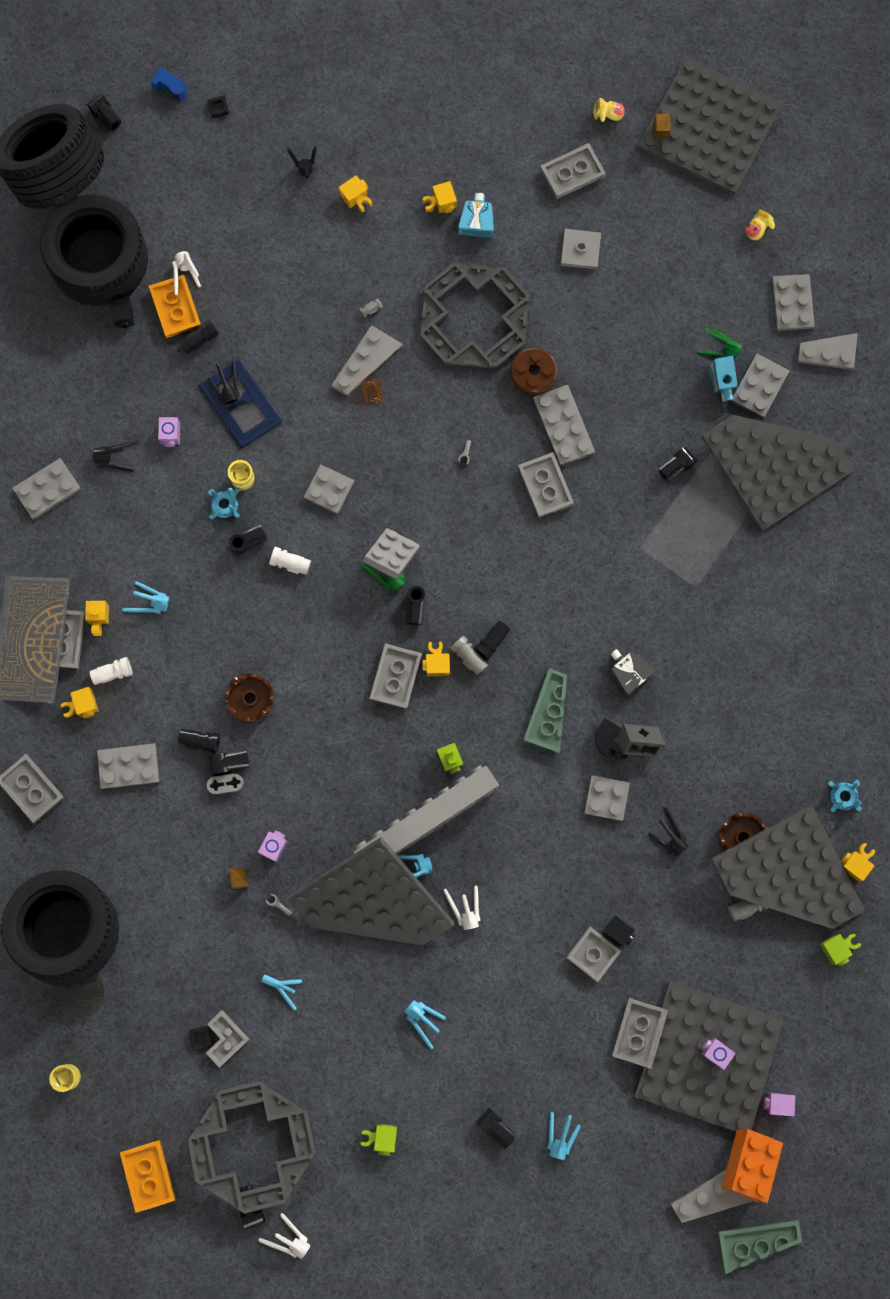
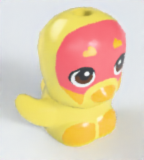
[593,98,625,122]
[745,209,775,240]

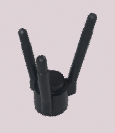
[287,146,317,179]
[208,361,240,405]
[93,440,139,471]
[648,807,688,856]

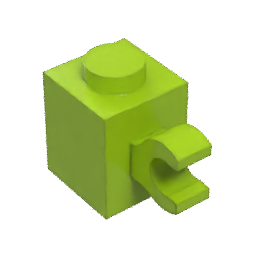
[437,743,463,775]
[820,934,861,966]
[361,1124,397,1156]

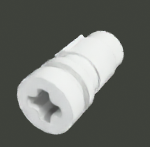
[269,547,311,575]
[90,657,133,685]

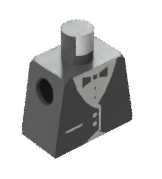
[609,649,656,697]

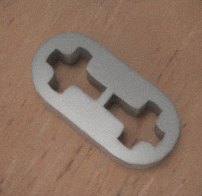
[207,774,244,795]

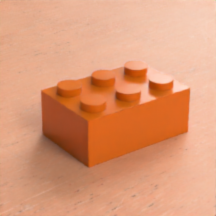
[721,1129,783,1203]

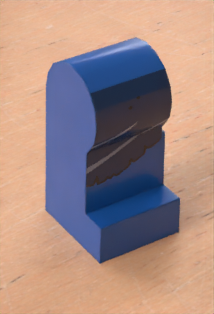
[150,67,187,101]

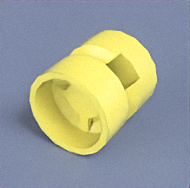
[228,460,255,491]
[49,1064,81,1092]

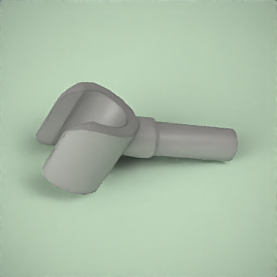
[458,440,471,465]
[266,894,292,916]

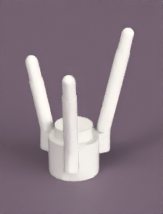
[172,251,201,295]
[443,886,480,930]
[258,1213,310,1259]

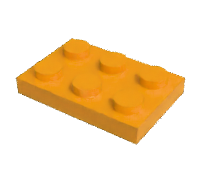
[149,275,201,338]
[120,1140,176,1213]

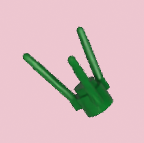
[698,328,742,358]
[361,563,405,592]

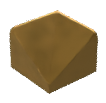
[653,114,670,139]
[229,868,249,889]

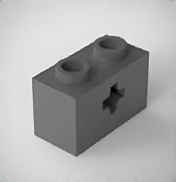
[617,724,665,757]

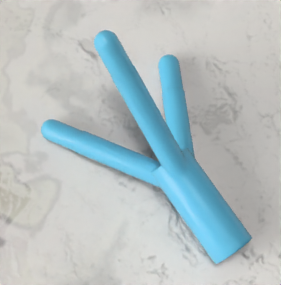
[262,975,302,1010]

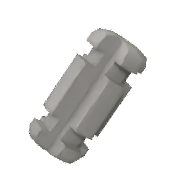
[360,299,383,318]

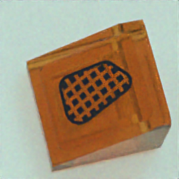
[361,379,383,404]

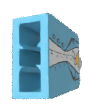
[458,193,494,238]
[708,356,737,402]

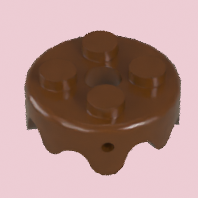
[510,348,557,397]
[225,673,274,723]
[719,813,768,852]

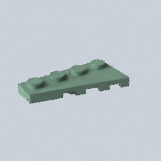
[523,668,567,754]
[718,1220,802,1274]

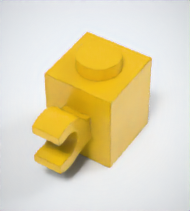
[338,175,372,212]
[423,181,457,213]
[85,601,109,636]
[422,642,450,676]
[61,687,99,719]
[841,843,875,882]

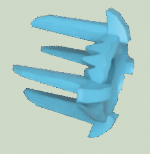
[208,488,240,520]
[828,780,862,813]

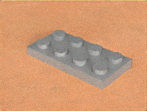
[533,385,595,466]

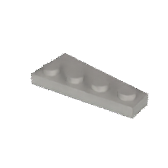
[332,325,403,397]
[671,1170,752,1223]

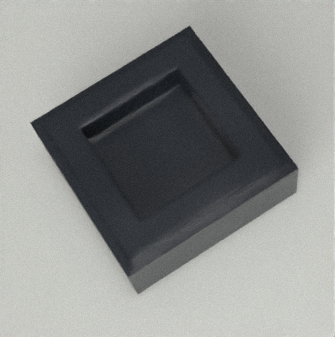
[207,95,229,118]
[189,1026,212,1050]

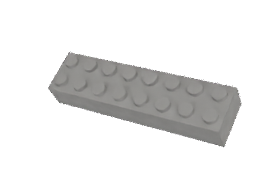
[354,765,499,855]

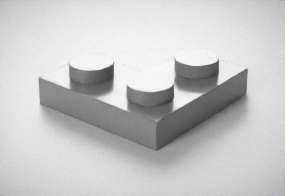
[206,1010,249,1068]

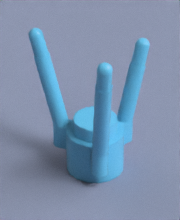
[122,581,169,614]
[397,854,432,877]
[405,1000,446,1050]
[547,1112,581,1160]

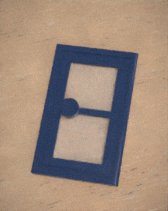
[198,359,282,448]

